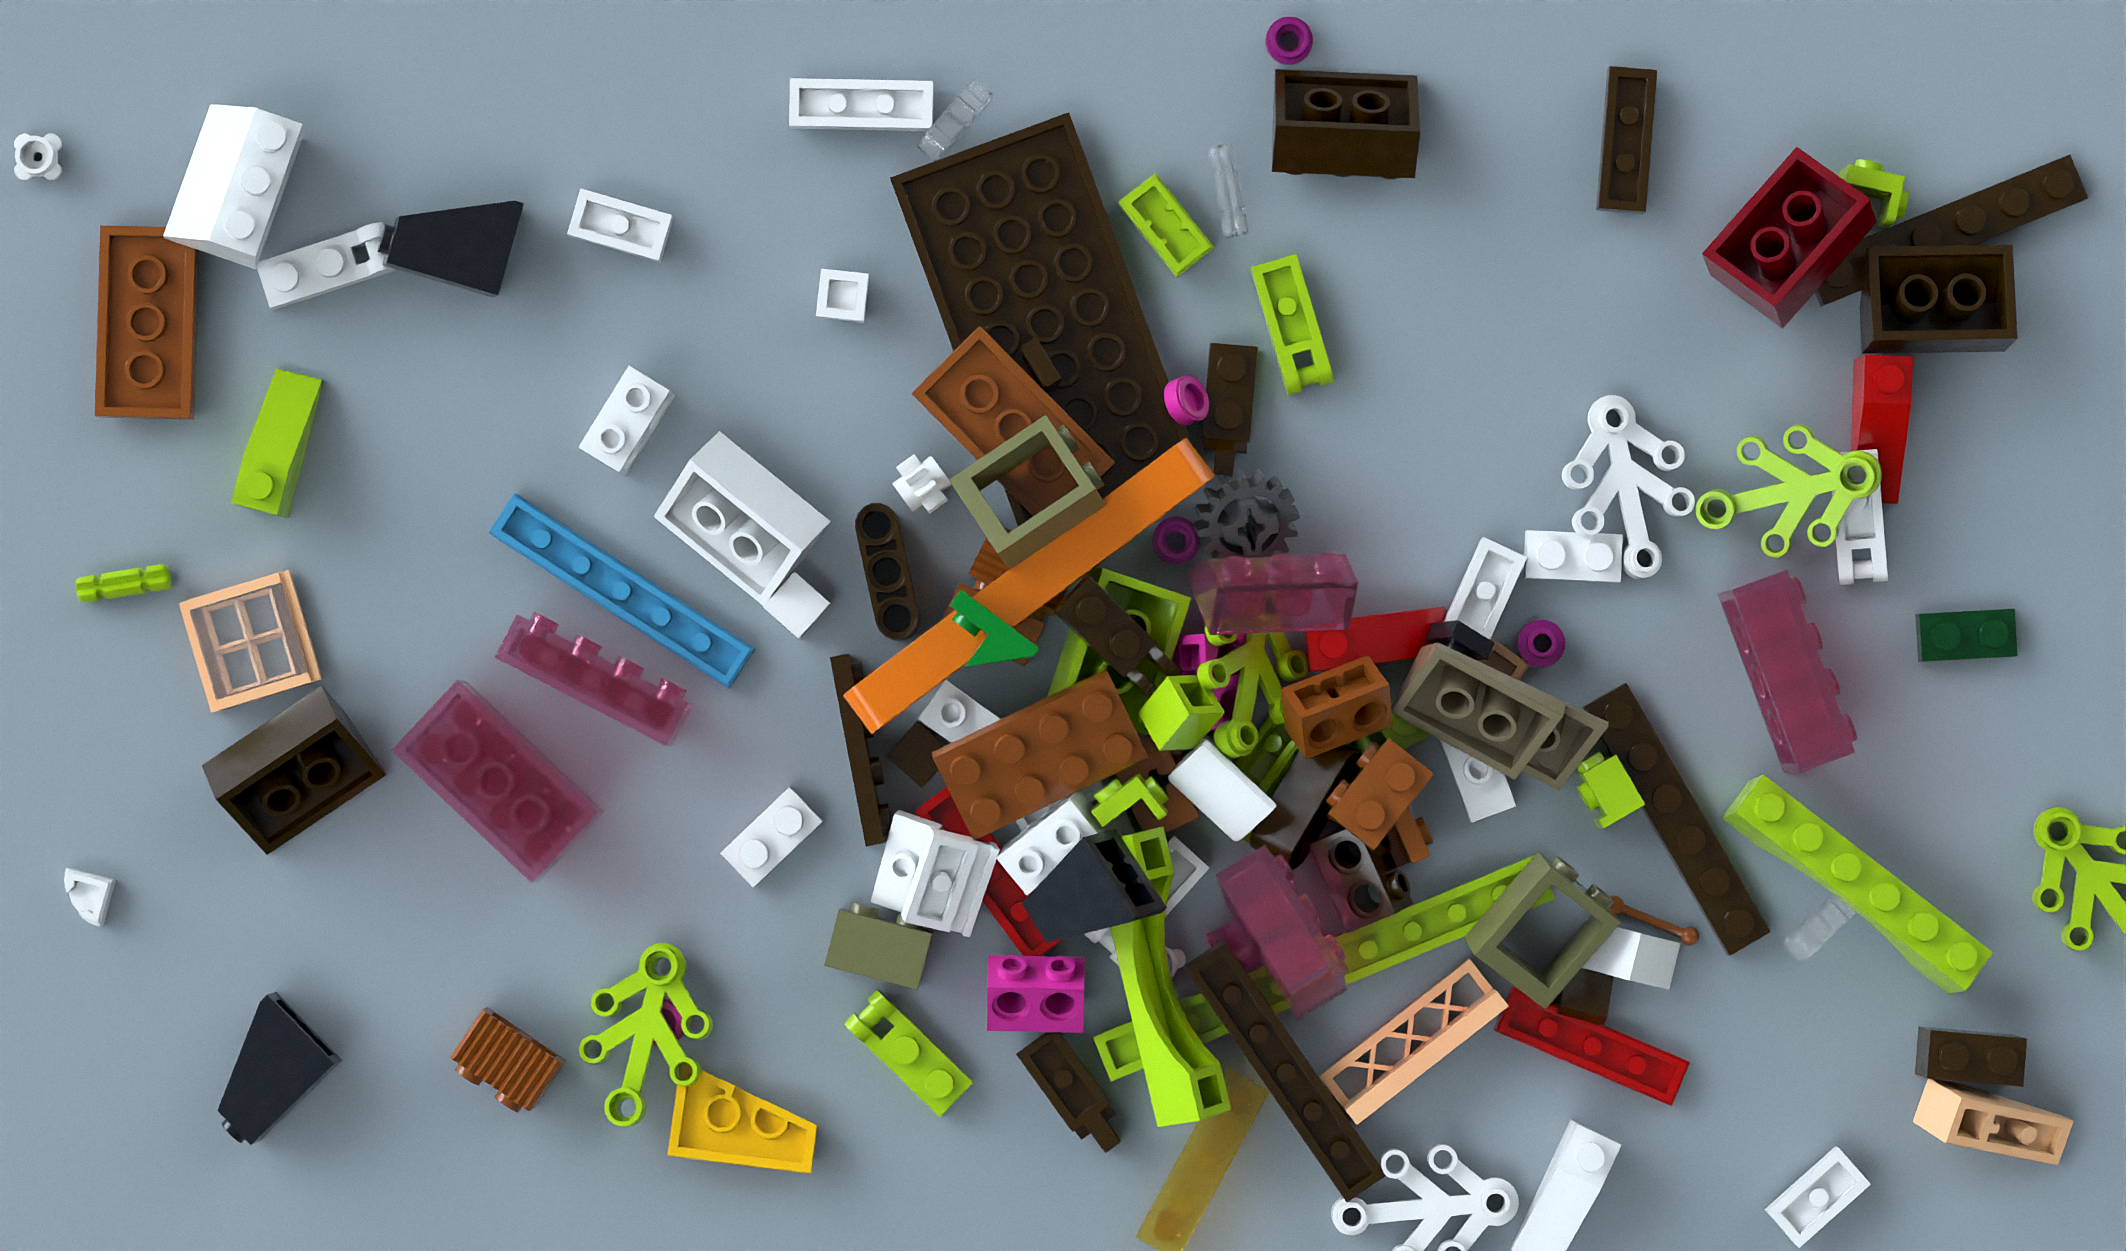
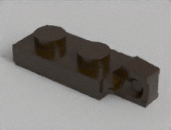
[1202,343,1258,477]
[1016,1032,1121,1153]

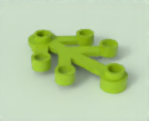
[1696,424,1882,558]
[1197,581,1309,759]
[2032,807,2126,951]
[579,943,713,1127]

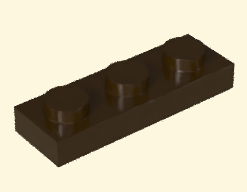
[1596,66,1657,214]

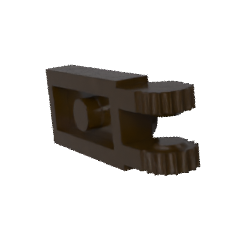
[1053,576,1181,699]

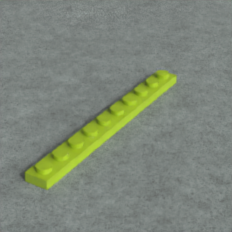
[1093,854,1555,1082]

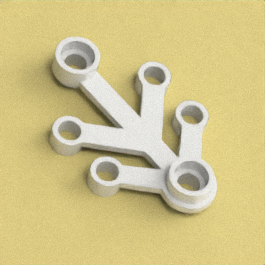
[1562,395,1695,579]
[1331,1144,1519,1251]

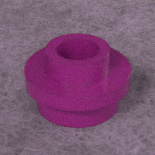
[1265,17,1313,65]
[1152,516,1200,564]
[1517,620,1565,667]

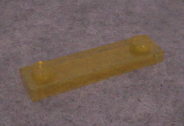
[1135,1067,1270,1251]

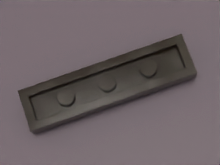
[830,654,892,846]

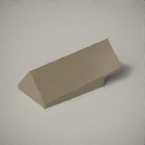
[1391,642,1609,791]

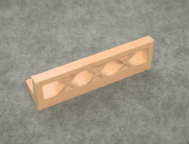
[1318,958,1509,1125]

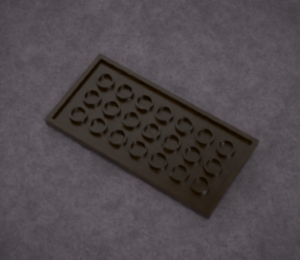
[890,112,1192,527]

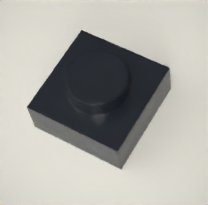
[1425,620,1494,661]

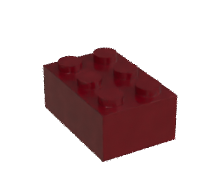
[1702,147,1877,329]

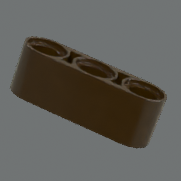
[855,503,920,641]
[1250,743,1362,871]

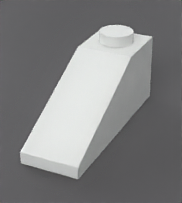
[1510,1119,1621,1251]

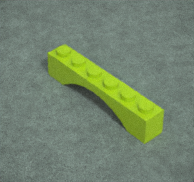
[1721,774,1993,994]
[1110,826,1231,1127]

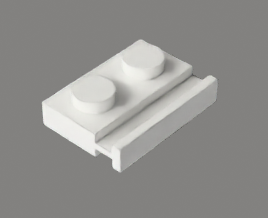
[901,827,1000,937]

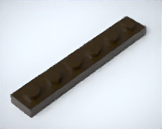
[1815,155,2088,307]
[1583,683,1771,956]
[1184,939,1386,1202]

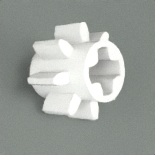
[892,454,952,514]

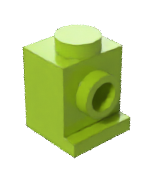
[1576,751,1645,829]

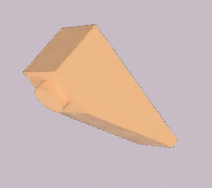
[1913,1079,2074,1165]

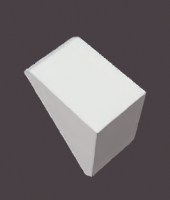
[1582,920,1681,990]

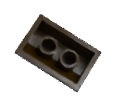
[1272,69,1420,179]
[1859,245,2018,354]
[202,685,386,855]

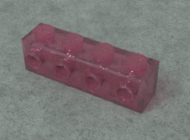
[495,612,693,746]

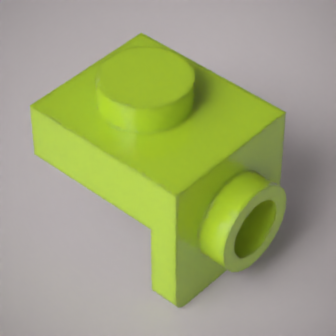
[1839,159,1909,229]
[1091,772,1169,827]

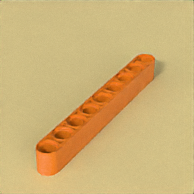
[843,437,1215,734]

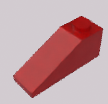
[1851,354,1913,504]
[1302,607,1446,673]

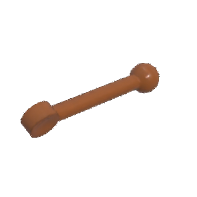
[1610,896,1699,946]

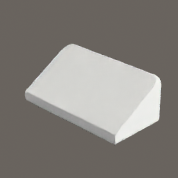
[1168,740,1277,842]

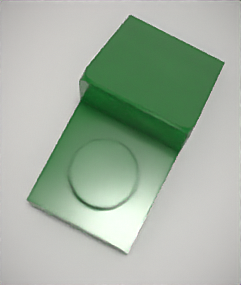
[949,590,1040,668]

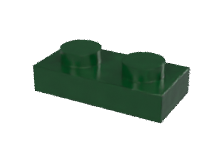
[1915,609,2018,662]

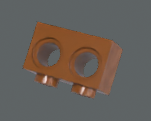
[1281,655,1393,759]

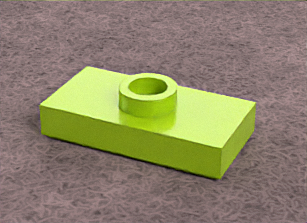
[1118,173,1214,279]

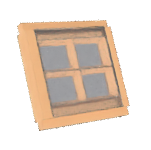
[179,570,323,713]

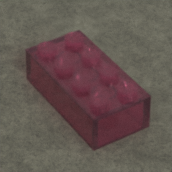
[1717,570,1857,773]
[391,680,605,883]

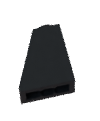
[377,201,524,298]
[1021,829,1167,943]
[217,992,342,1145]

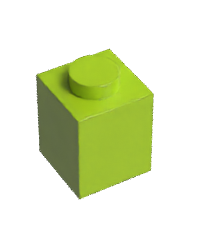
[1138,675,1225,751]

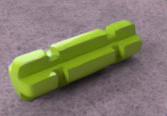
[76,564,172,603]

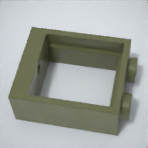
[949,415,1106,570]
[1464,851,1621,1009]

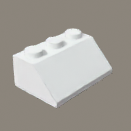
[163,104,302,269]
[654,431,831,606]

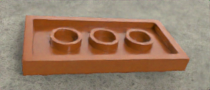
[95,225,199,420]
[911,326,1115,517]
[931,669,1149,841]

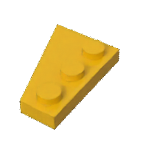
[667,1063,818,1174]

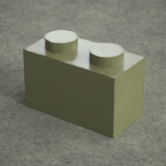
[824,902,933,990]

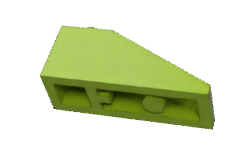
[231,368,324,518]

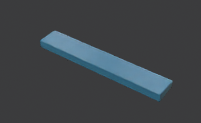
[489,493,755,689]

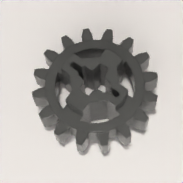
[1194,469,1300,572]

